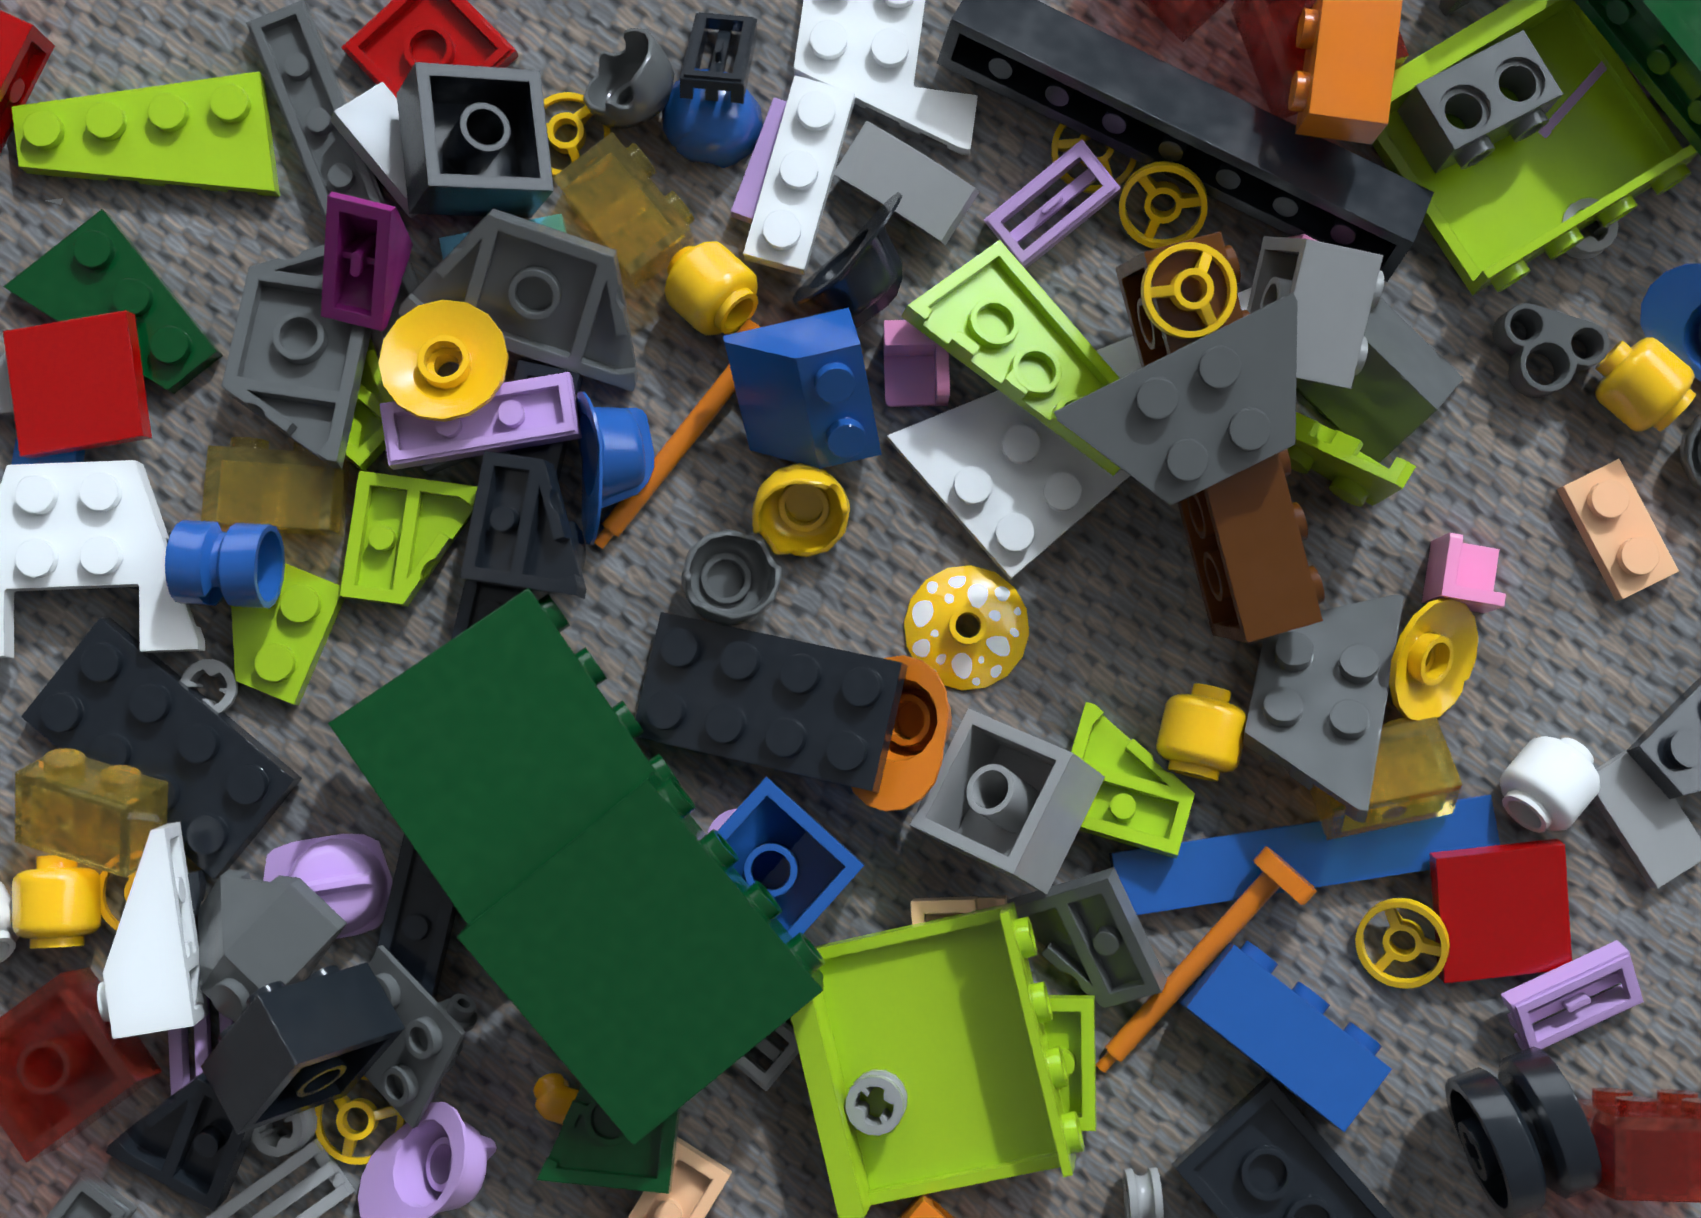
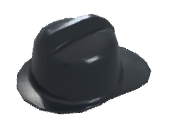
[792,192,903,328]

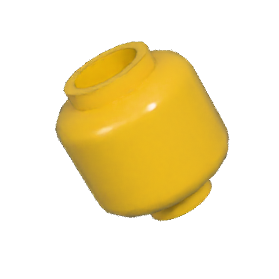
[665,241,758,335]
[1595,337,1696,432]
[1156,683,1248,782]
[12,854,101,949]

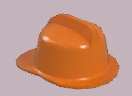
[851,655,952,812]

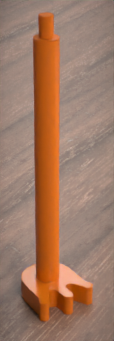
[594,319,760,549]
[1096,846,1317,1073]

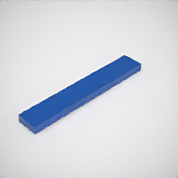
[1109,795,1500,915]

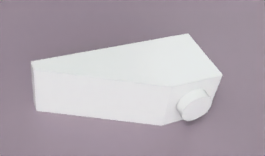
[97,822,209,1039]

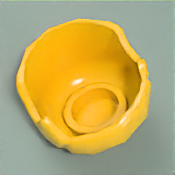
[752,463,850,557]

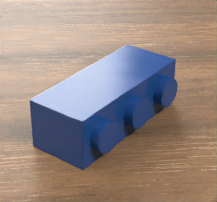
[1177,941,1392,1132]

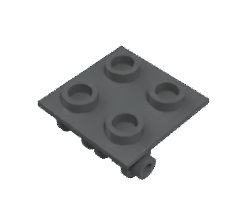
[364,945,477,1128]

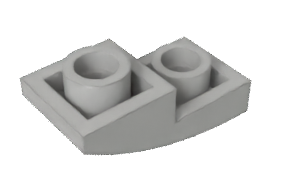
[834,121,979,245]

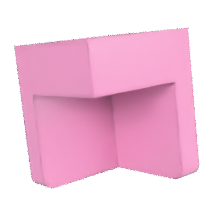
[883,320,950,407]
[1422,533,1506,613]

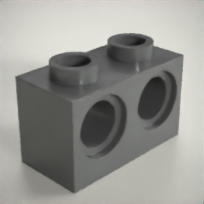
[1397,30,1563,174]

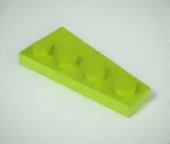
[12,71,280,197]
[901,240,1122,476]

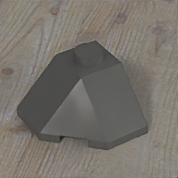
[198,869,347,1022]

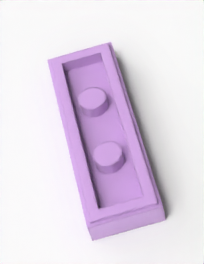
[380,372,582,470]

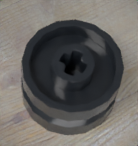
[1445,1046,1602,1218]

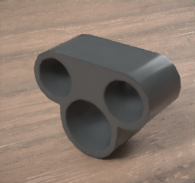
[1492,303,1610,398]

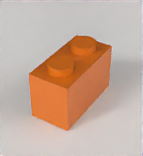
[1288,0,1403,144]

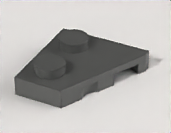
[1007,867,1167,1008]

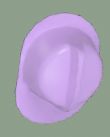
[263,834,393,939]
[358,1102,497,1218]

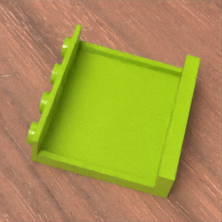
[1372,0,1698,296]
[791,902,1084,1218]

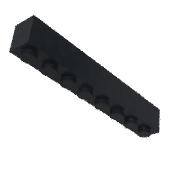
[937,0,1434,282]

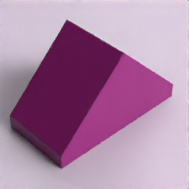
[321,192,413,331]

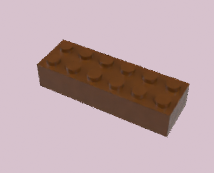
[1115,231,1325,643]

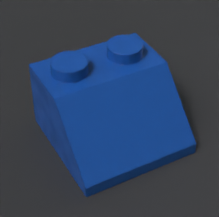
[723,308,882,469]
[718,777,864,938]

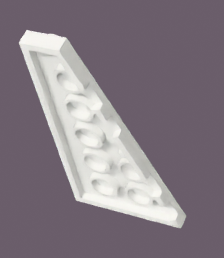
[887,288,1252,580]

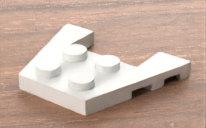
[794,0,978,156]
[0,460,205,658]

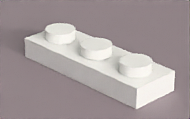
[743,76,855,276]

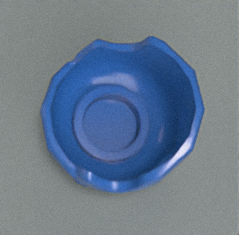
[662,69,763,168]

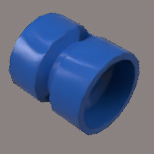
[165,520,285,608]

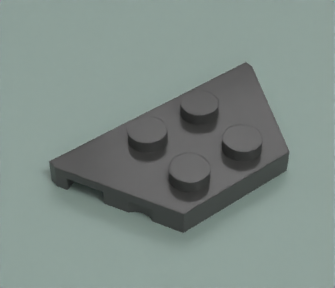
[398,208,638,392]
[221,244,372,469]
[1054,293,1298,505]
[1243,594,1404,823]

